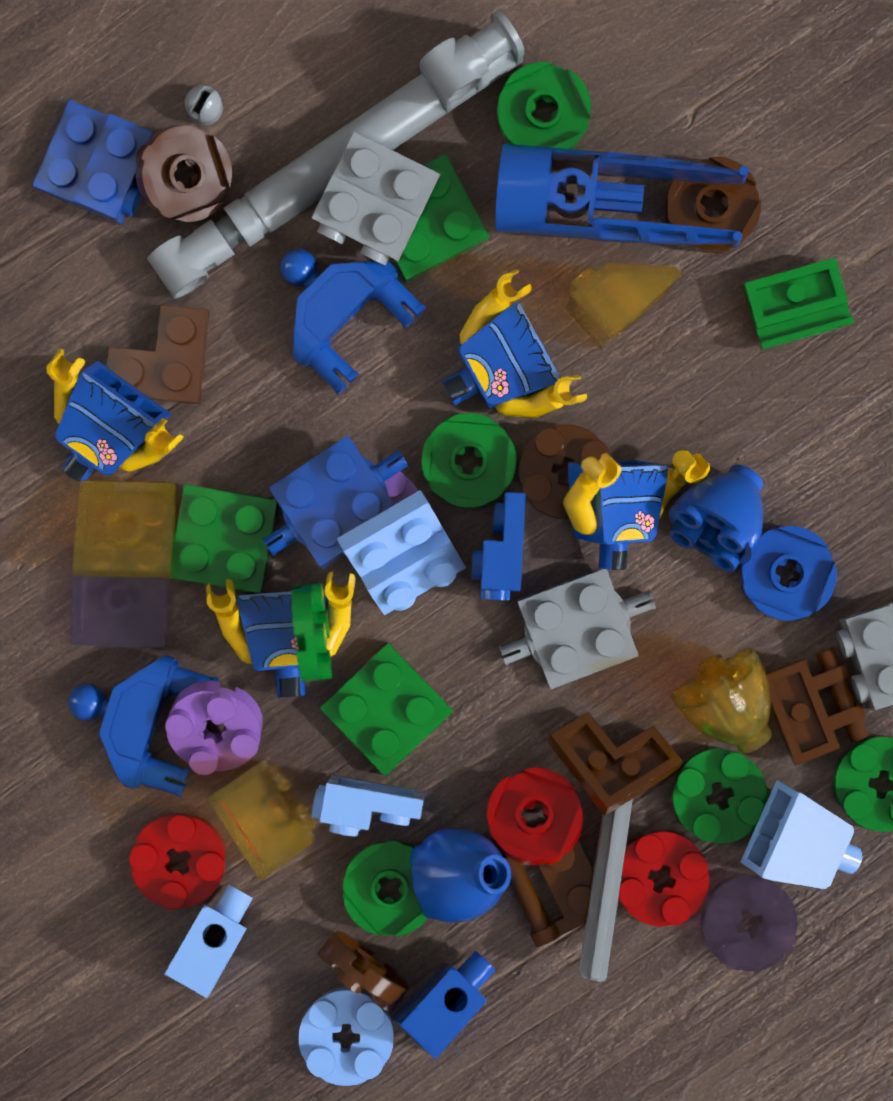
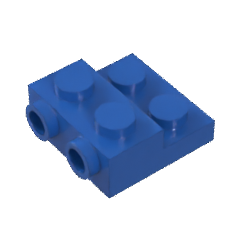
[32,100,154,225]
[471,492,526,600]

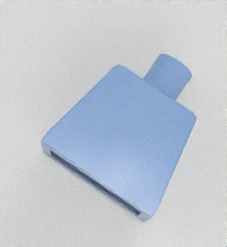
[740,780,862,889]
[165,884,253,998]

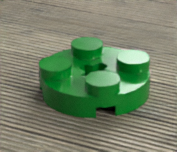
[497,62,591,149]
[422,413,516,508]
[292,583,332,682]
[832,736,893,832]
[671,747,768,844]
[343,839,428,936]

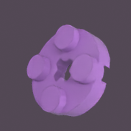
[165,681,263,775]

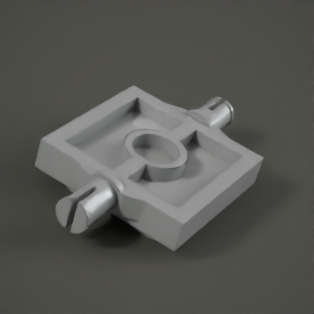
[499,568,656,690]

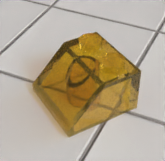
[565,263,682,350]
[207,759,317,881]

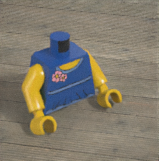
[441,269,587,418]
[46,348,183,482]
[563,450,710,570]
[206,571,356,698]

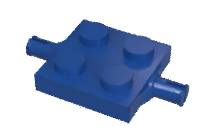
[263,435,409,569]

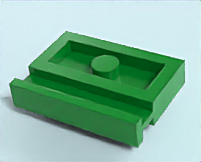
[742,258,854,351]

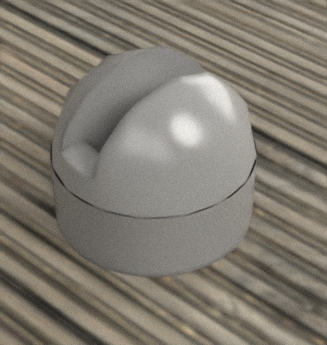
[184,85,223,125]

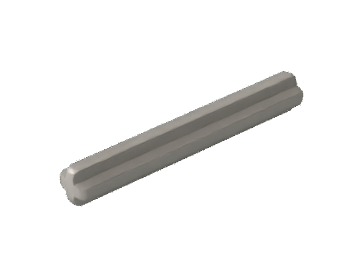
[578,799,633,982]

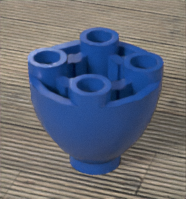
[669,464,764,572]
[410,828,511,923]

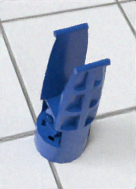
[495,144,749,248]

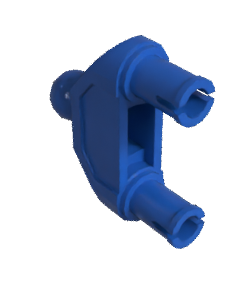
[280,249,426,395]
[68,655,219,798]

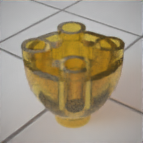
[671,648,772,754]

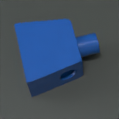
[392,951,496,1059]

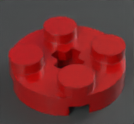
[487,768,583,865]
[129,813,226,910]
[618,829,709,927]

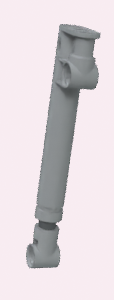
[147,9,524,299]

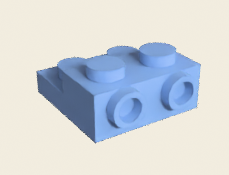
[337,490,466,615]
[311,775,424,836]

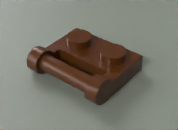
[496,840,594,947]

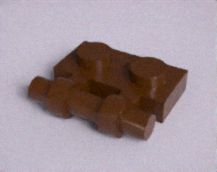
[758,647,869,766]

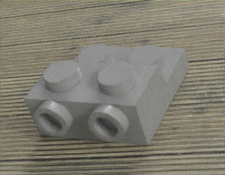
[312,131,440,266]
[836,602,893,710]

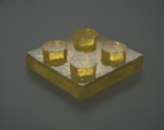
[72,481,177,578]

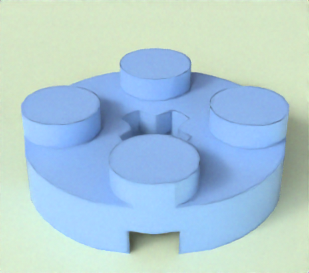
[299,987,394,1086]

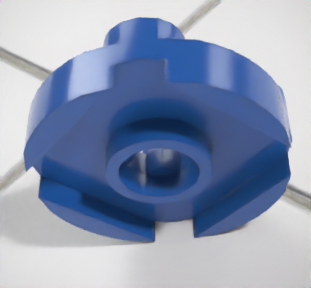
[740,526,837,621]

